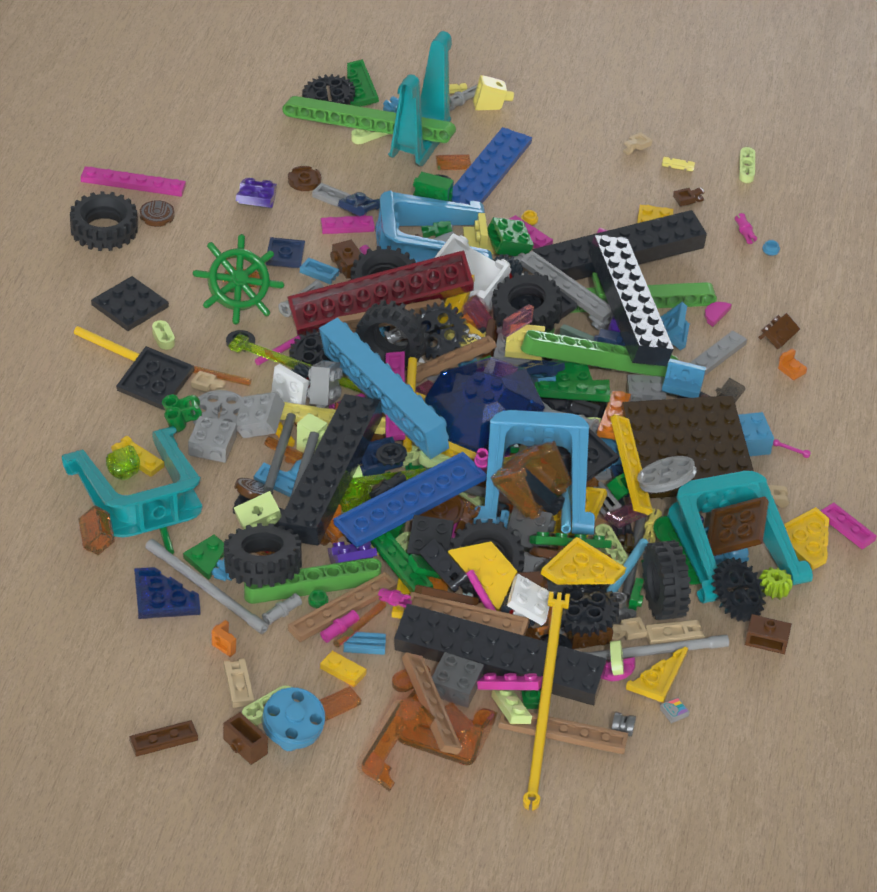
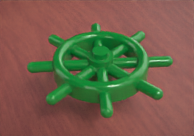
[192,234,285,325]

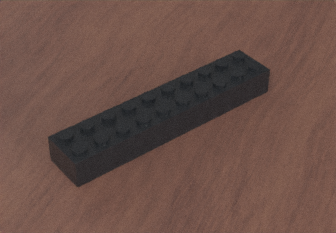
[532,210,707,280]
[589,235,674,366]
[279,394,382,546]
[394,603,607,706]

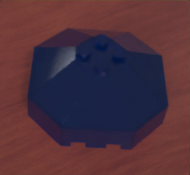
[425,357,545,457]

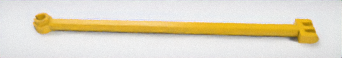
[523,591,570,811]

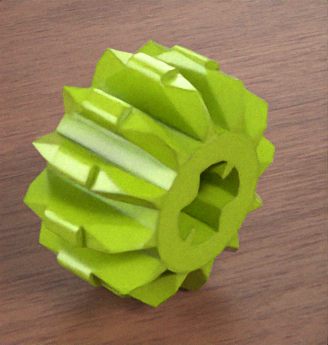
[759,567,793,600]

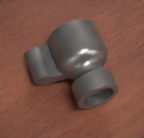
[613,592,637,624]

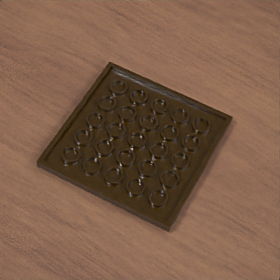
[621,395,754,498]

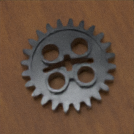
[302,74,356,105]
[415,302,469,360]
[289,329,331,368]
[711,557,766,622]
[555,584,619,637]

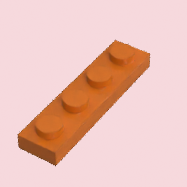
[597,391,631,440]

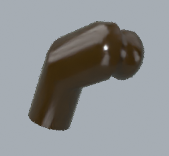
[618,533,635,553]

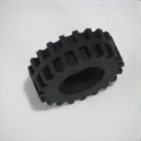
[70,191,138,251]
[351,246,416,280]
[492,271,562,333]
[355,300,429,371]
[448,519,525,598]
[224,523,302,588]
[642,540,691,620]

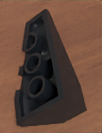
[532,389,606,420]

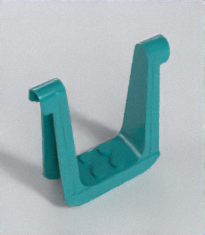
[388,31,452,166]
[62,426,203,538]
[667,471,813,604]

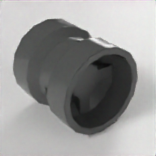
[611,712,636,737]

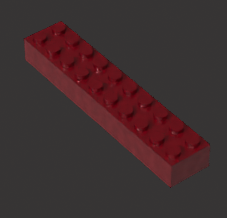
[287,250,474,336]

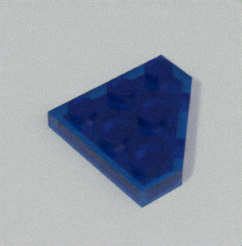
[134,567,201,619]

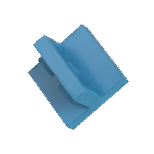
[661,302,690,351]
[662,358,706,398]

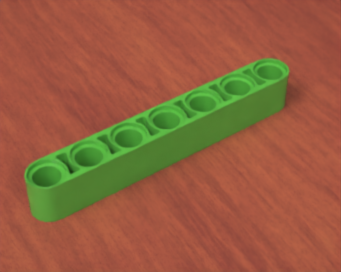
[244,558,382,604]

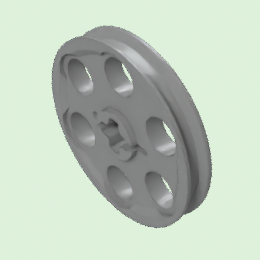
[192,390,243,425]
[637,456,697,493]

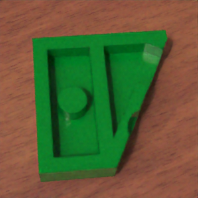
[183,534,224,580]

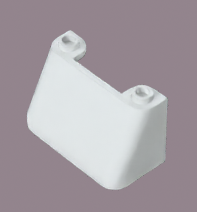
[435,233,511,312]

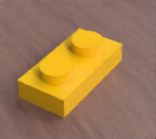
[320,650,367,687]

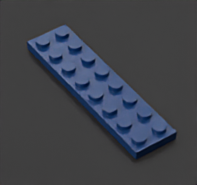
[452,127,532,205]
[334,452,487,548]

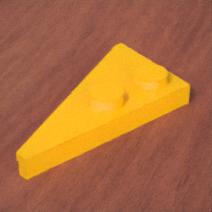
[626,647,688,703]

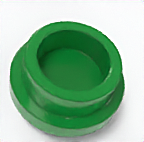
[308,590,329,609]

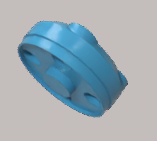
[261,687,325,751]

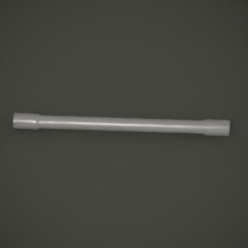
[145,539,269,634]
[585,635,729,660]

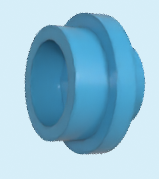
[762,240,780,256]

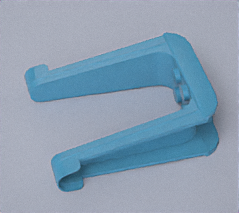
[375,190,493,263]
[474,410,595,535]

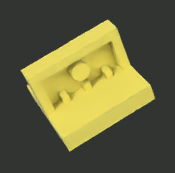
[463,213,496,254]
[505,323,545,361]

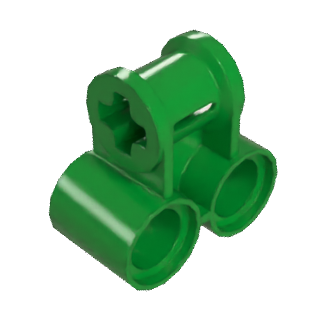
[162,394,202,433]

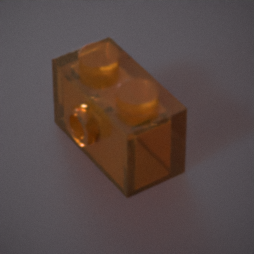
[78,505,115,555]

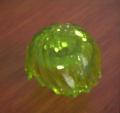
[106,445,140,480]
[340,481,372,513]

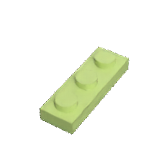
[491,690,532,724]

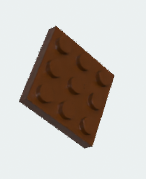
[707,496,769,556]

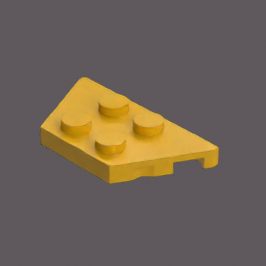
[448,542,517,611]

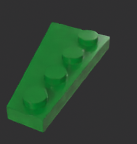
[347,59,379,107]
[534,379,610,402]
[529,532,612,549]

